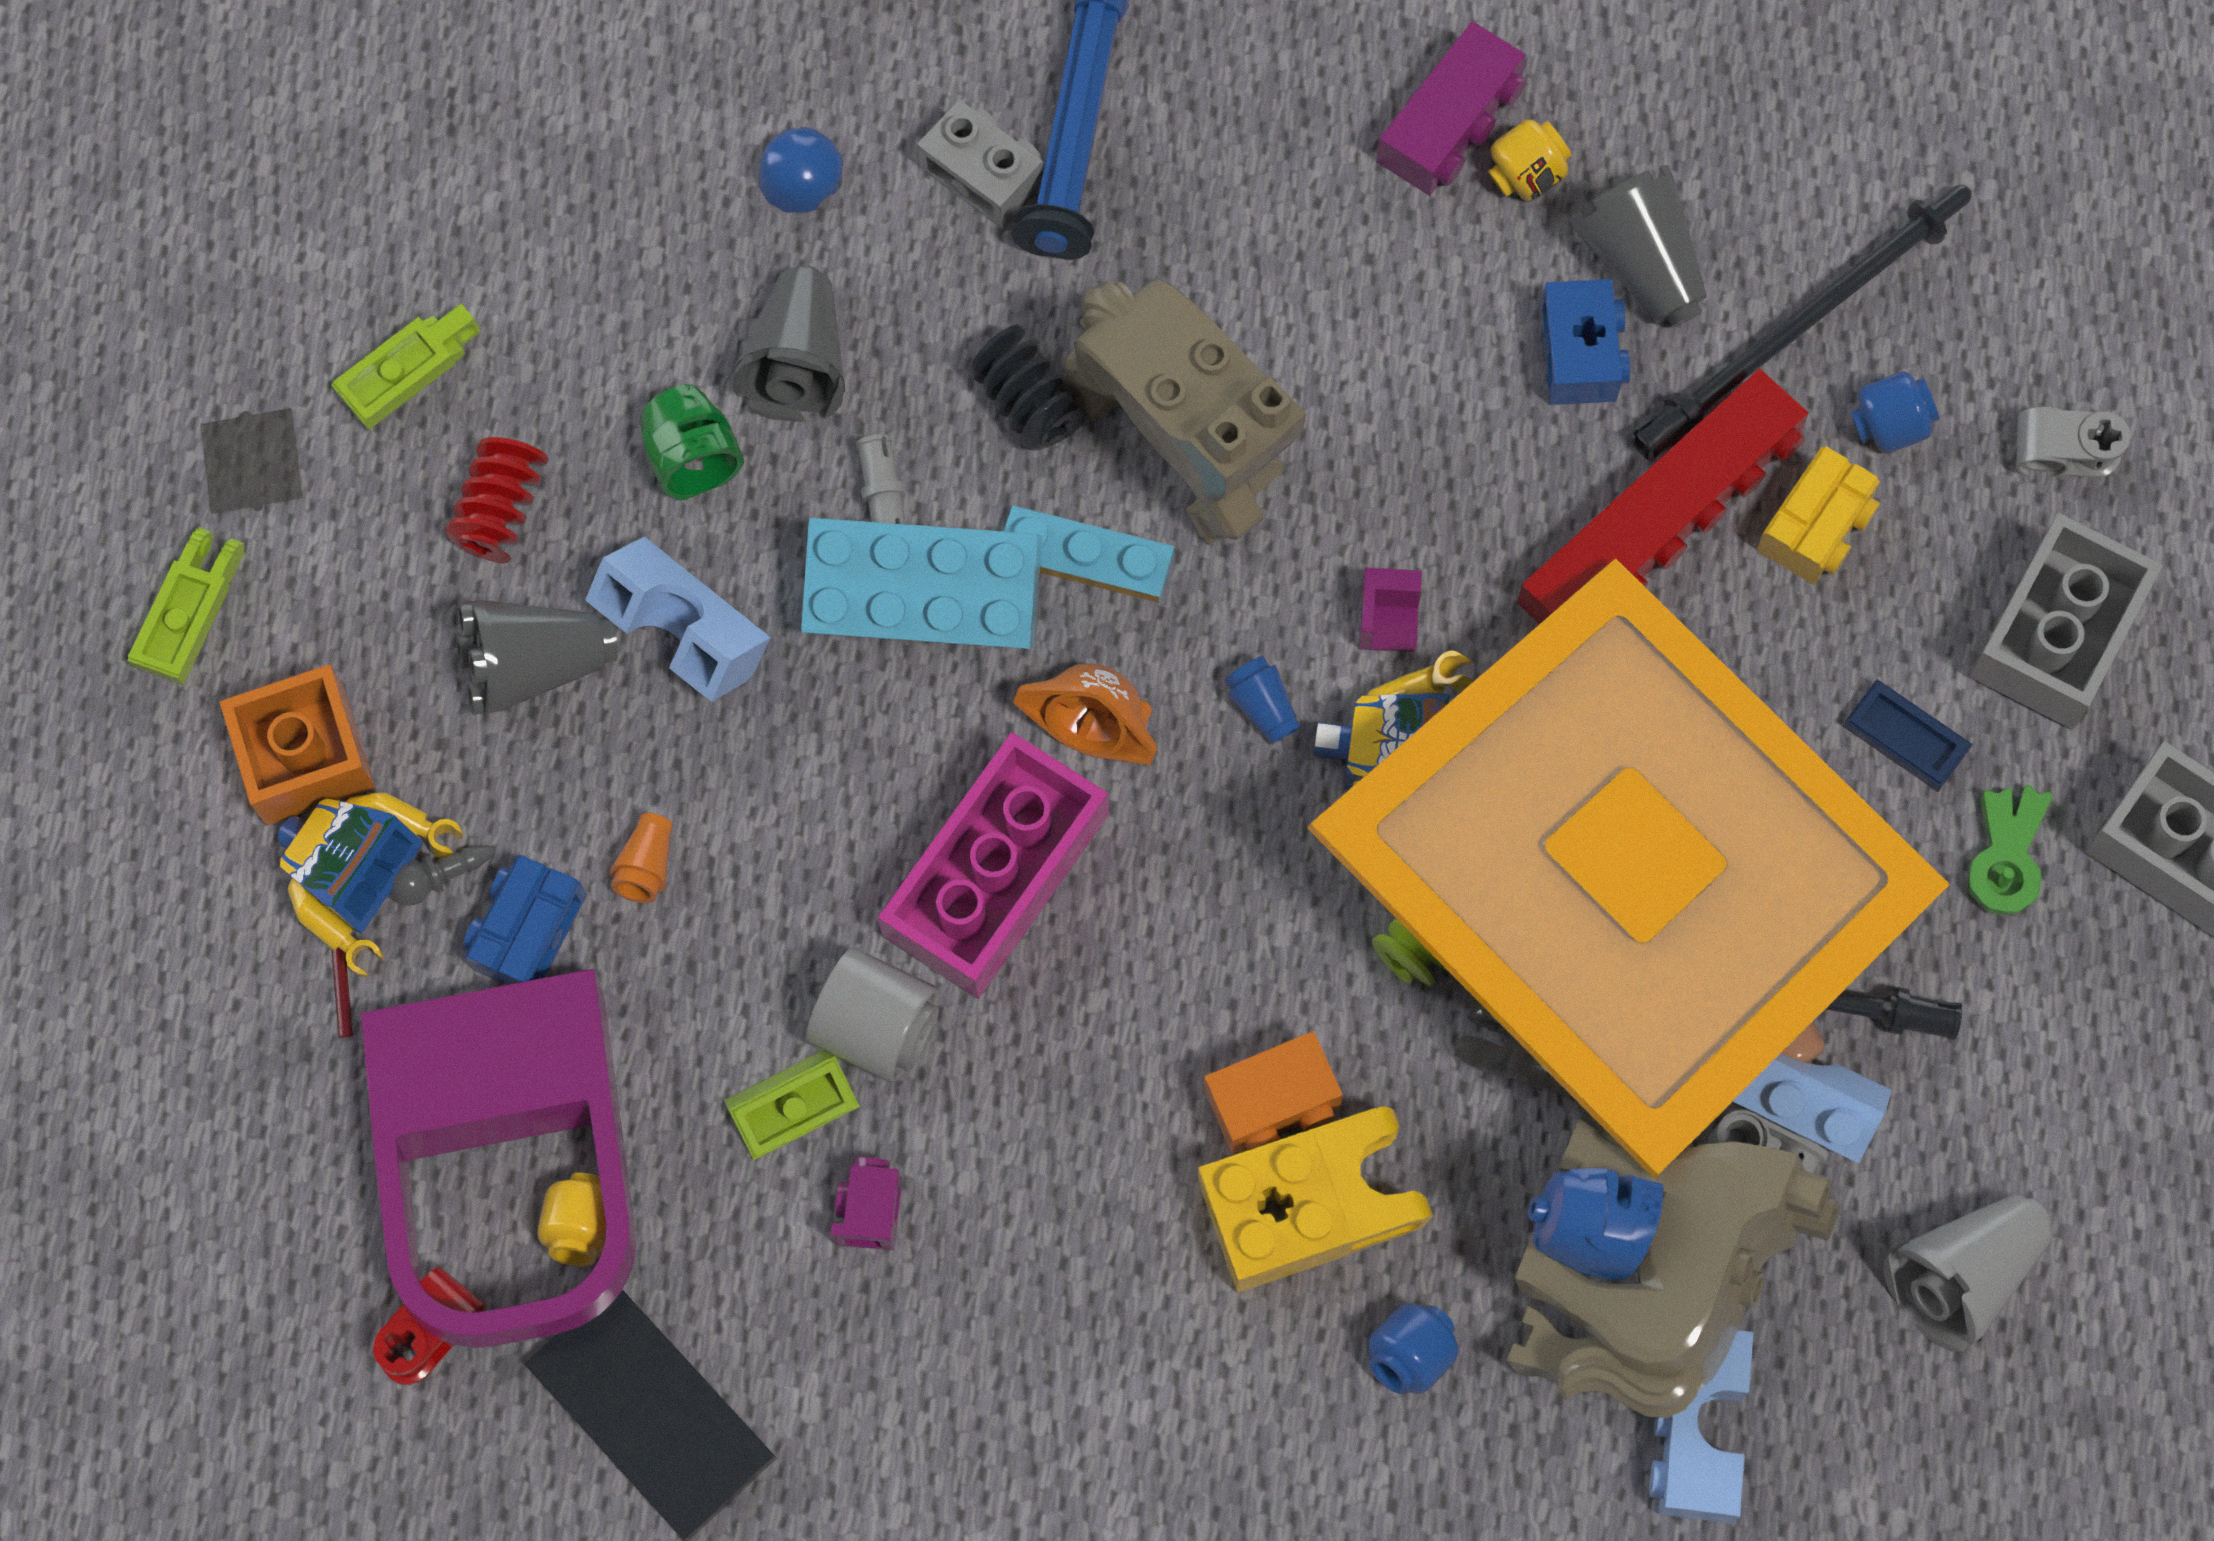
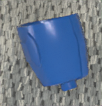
[1528,1168,1664,1281]

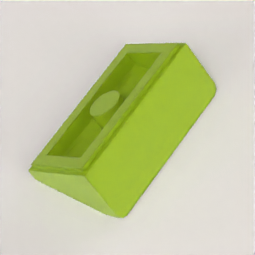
[724,1050,860,1160]

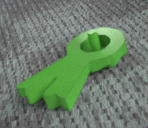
[1968,784,2052,916]

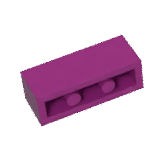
[1377,21,1527,196]

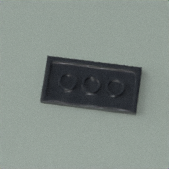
[524,1289,777,1541]

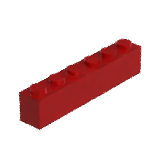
[1517,368,1809,624]

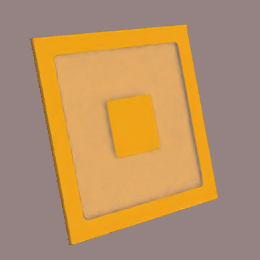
[1307,558,1950,1179]

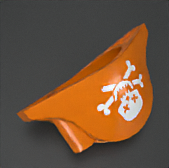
[1013,663,1157,765]

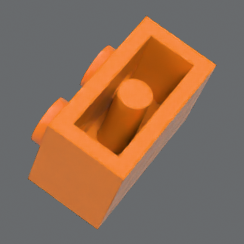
[1204,1031,1343,1154]

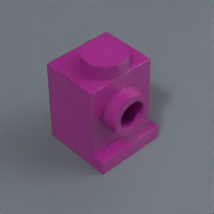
[830,1157,902,1251]

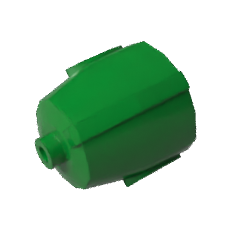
[640,384,744,501]

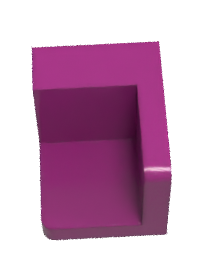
[1360,567,1422,652]

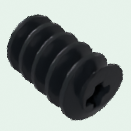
[970,324,1086,451]

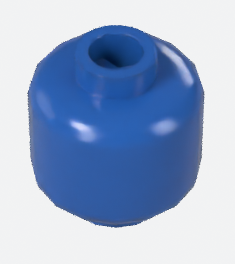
[1851,371,1940,454]
[1368,1303,1459,1394]

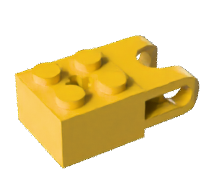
[1198,1106,1433,1293]

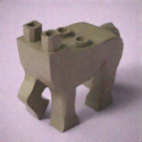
[1060,279,1306,545]
[1506,1118,1840,1418]

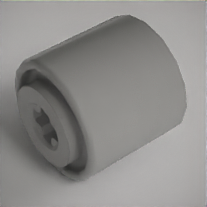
[806,947,939,1083]

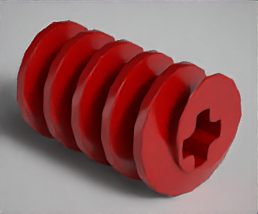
[445,437,549,564]

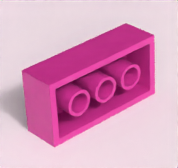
[878,732,1109,1000]

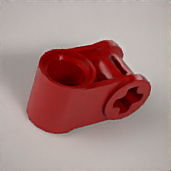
[373,1267,486,1385]

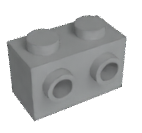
[917,99,1043,229]

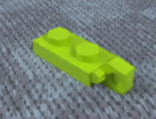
[331,303,481,431]

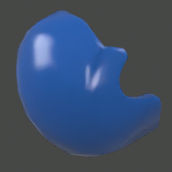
[759,127,844,213]

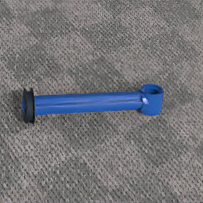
[1011,0,1128,260]

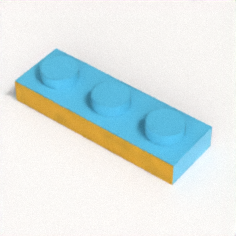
[1004,505,1174,603]

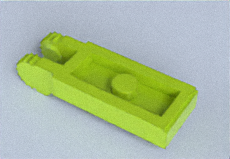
[127,527,245,685]

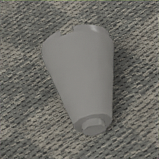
[1883,1195,2052,1352]

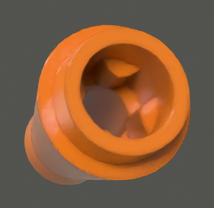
[610,813,673,903]

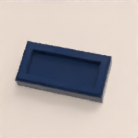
[1842,679,1973,792]

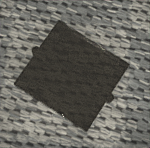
[201,408,303,514]

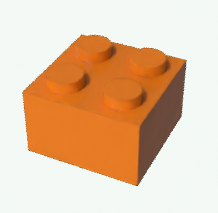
[219,664,376,826]

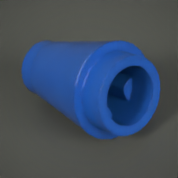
[1225,656,1301,745]

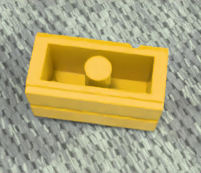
[1757,446,1881,585]

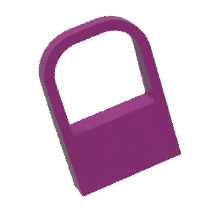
[361,969,636,1347]

